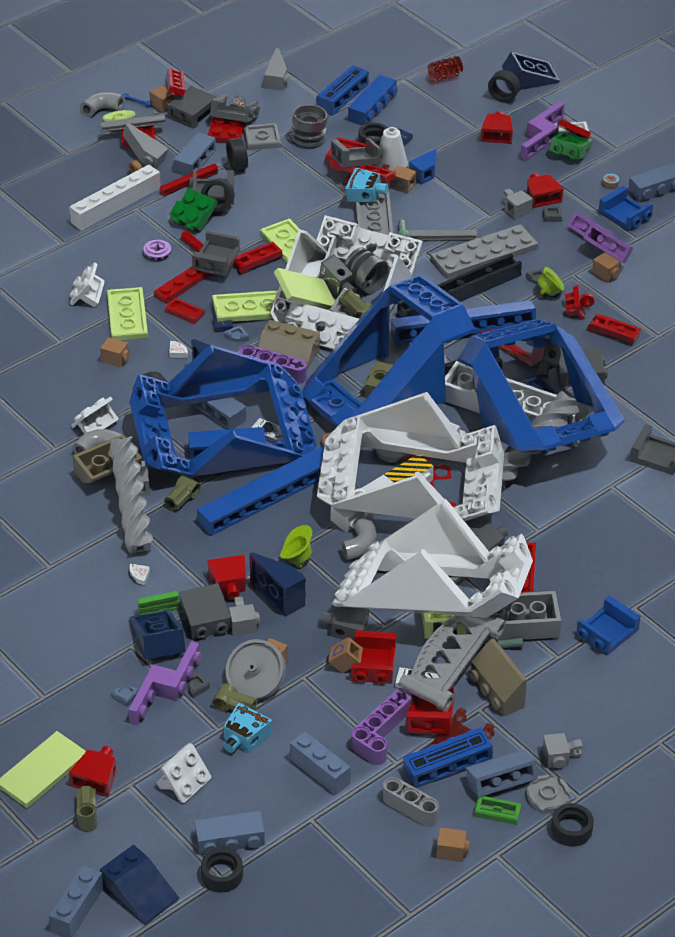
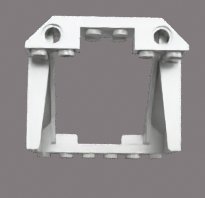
[270,215,423,350]
[317,392,504,522]
[332,499,533,618]

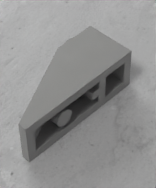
[264,48,289,91]
[123,122,168,169]

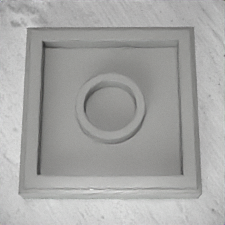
[244,123,281,150]

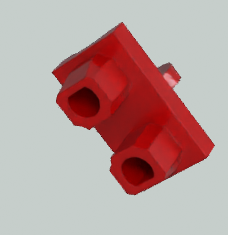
[565,285,595,320]

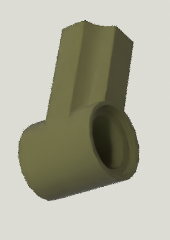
[339,289,372,319]
[164,476,201,511]
[212,684,257,712]
[76,786,98,832]

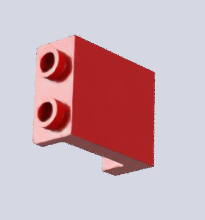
[351,630,396,684]
[407,685,455,734]

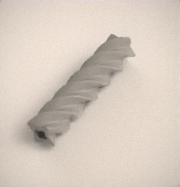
[501,391,580,490]
[110,436,153,554]

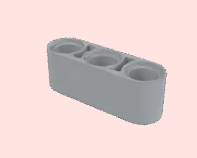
[383,777,439,826]

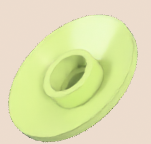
[103,110,135,121]

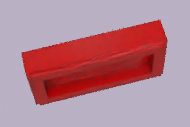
[557,119,591,138]
[165,298,205,324]

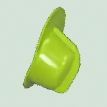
[537,267,564,297]
[280,525,312,568]

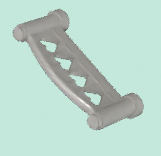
[398,615,506,712]

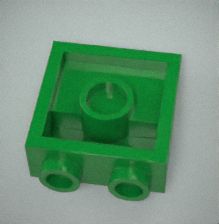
[549,131,593,160]
[169,187,218,232]

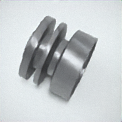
[291,104,328,147]
[344,247,390,294]

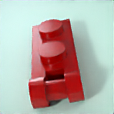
[233,242,282,274]
[587,314,641,344]

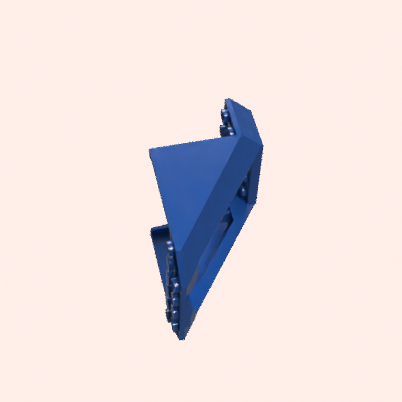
[302,274,475,427]
[458,318,625,452]
[130,344,317,477]

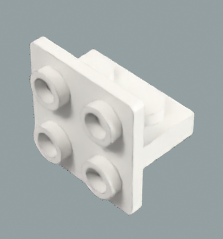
[70,262,105,308]
[71,397,119,434]
[156,743,211,803]

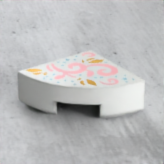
[169,341,188,358]
[130,564,150,586]

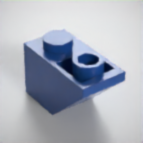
[409,149,437,184]

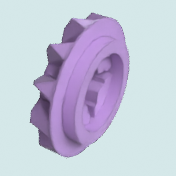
[143,240,171,260]

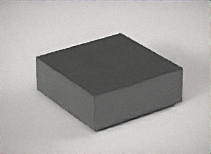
[543,206,562,222]

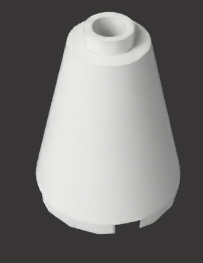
[374,127,408,171]

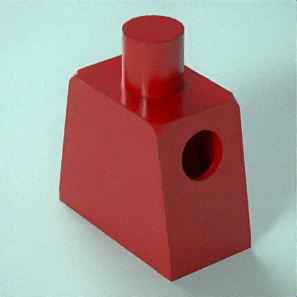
[481,111,513,144]
[526,173,564,208]
[207,555,246,600]
[69,746,117,797]

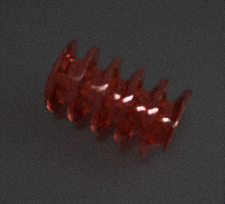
[427,55,463,83]

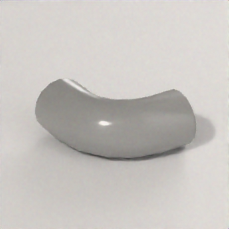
[80,92,125,117]
[72,429,122,454]
[342,517,377,560]

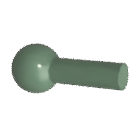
[397,220,410,237]
[485,638,524,648]

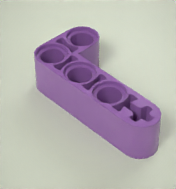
[237,345,307,384]
[352,689,411,765]

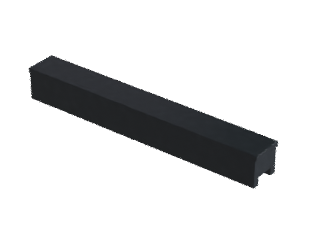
[396,253,522,318]

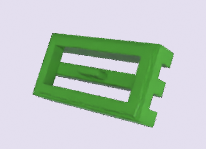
[138,591,180,615]
[474,796,522,825]

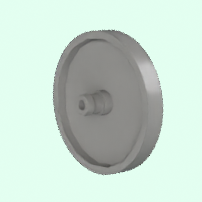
[226,639,286,700]

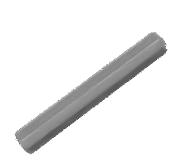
[100,114,166,132]
[409,229,477,240]

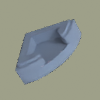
[225,325,249,342]
[111,686,139,707]

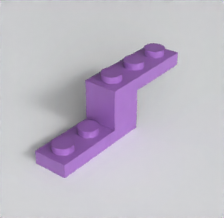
[521,101,565,161]
[568,211,634,263]
[129,641,202,725]

